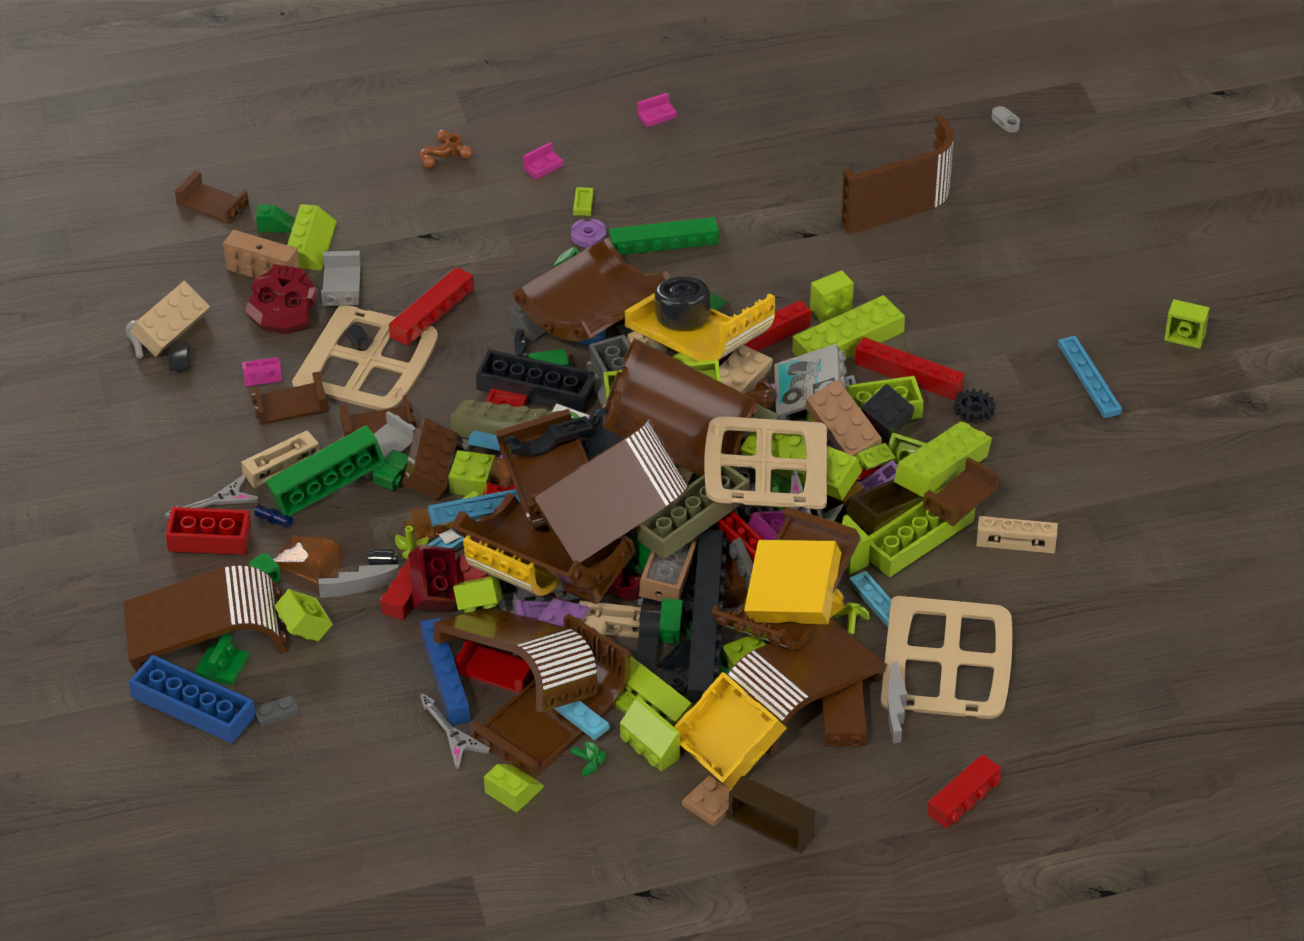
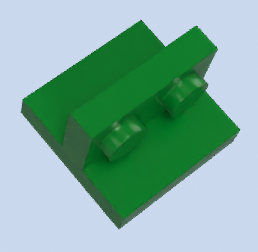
[195,633,249,686]

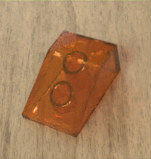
[274,537,343,584]

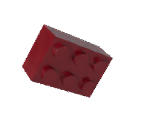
[408,544,458,612]

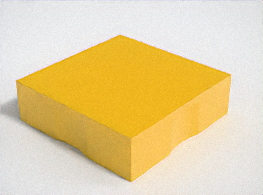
[744,540,842,624]
[674,672,787,789]

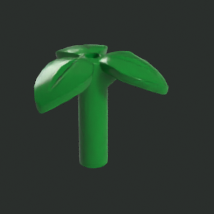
[571,742,606,776]

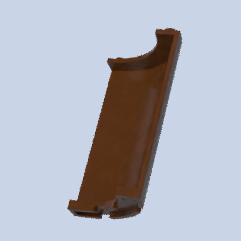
[511,238,671,341]
[603,338,758,476]
[450,492,630,588]

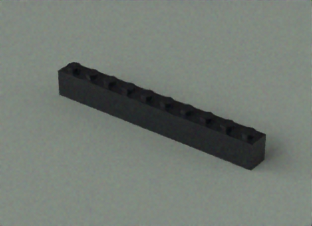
[688,530,728,702]

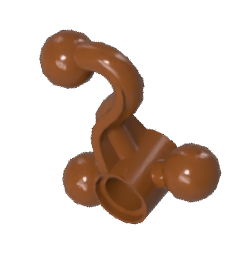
[419,130,473,169]

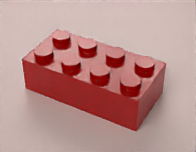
[165,507,252,555]

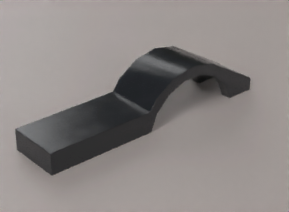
[504,416,593,457]
[636,597,662,674]

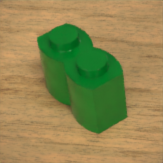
[373,449,409,491]

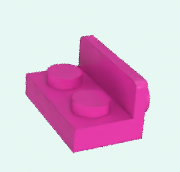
[637,93,677,127]
[523,142,564,179]
[241,357,282,386]

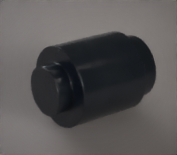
[347,324,372,350]
[369,549,399,565]

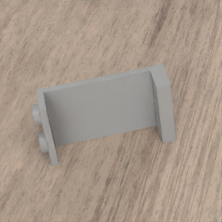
[321,251,361,306]
[364,411,416,480]

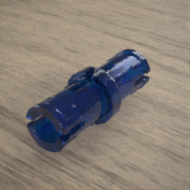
[254,504,293,528]

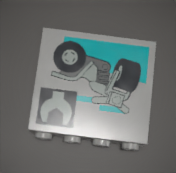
[774,344,848,421]

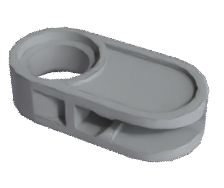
[992,106,1020,132]

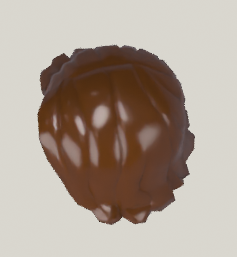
[744,377,776,410]

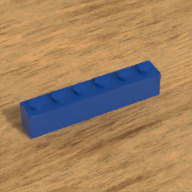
[421,618,470,726]

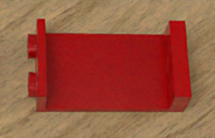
[454,639,534,693]

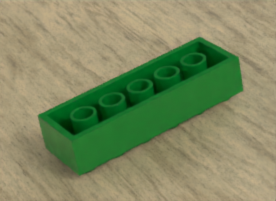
[265,425,386,519]

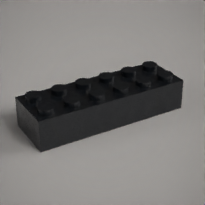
[476,349,595,413]

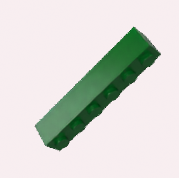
[609,217,719,255]

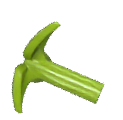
[395,526,429,559]
[835,602,870,636]

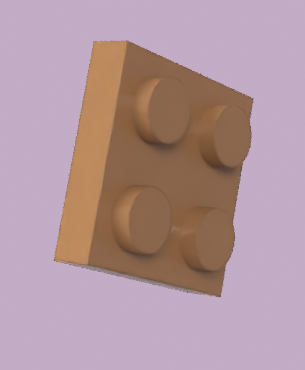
[682,776,731,827]

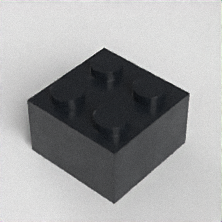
[861,384,915,441]

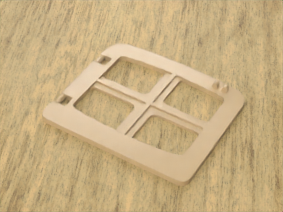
[292,305,438,410]
[704,417,827,509]
[881,596,1012,719]

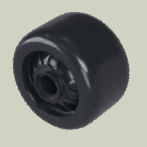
[655,277,711,331]

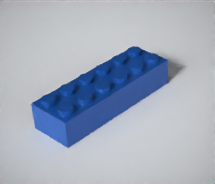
[128,655,256,744]

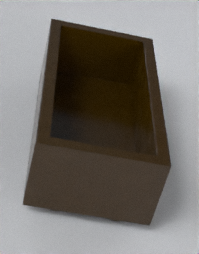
[846,479,924,534]
[728,776,815,854]

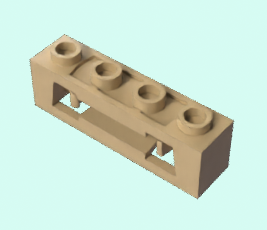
[241,431,320,488]
[976,516,1058,553]
[579,601,641,638]

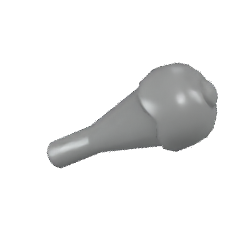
[125,320,143,359]

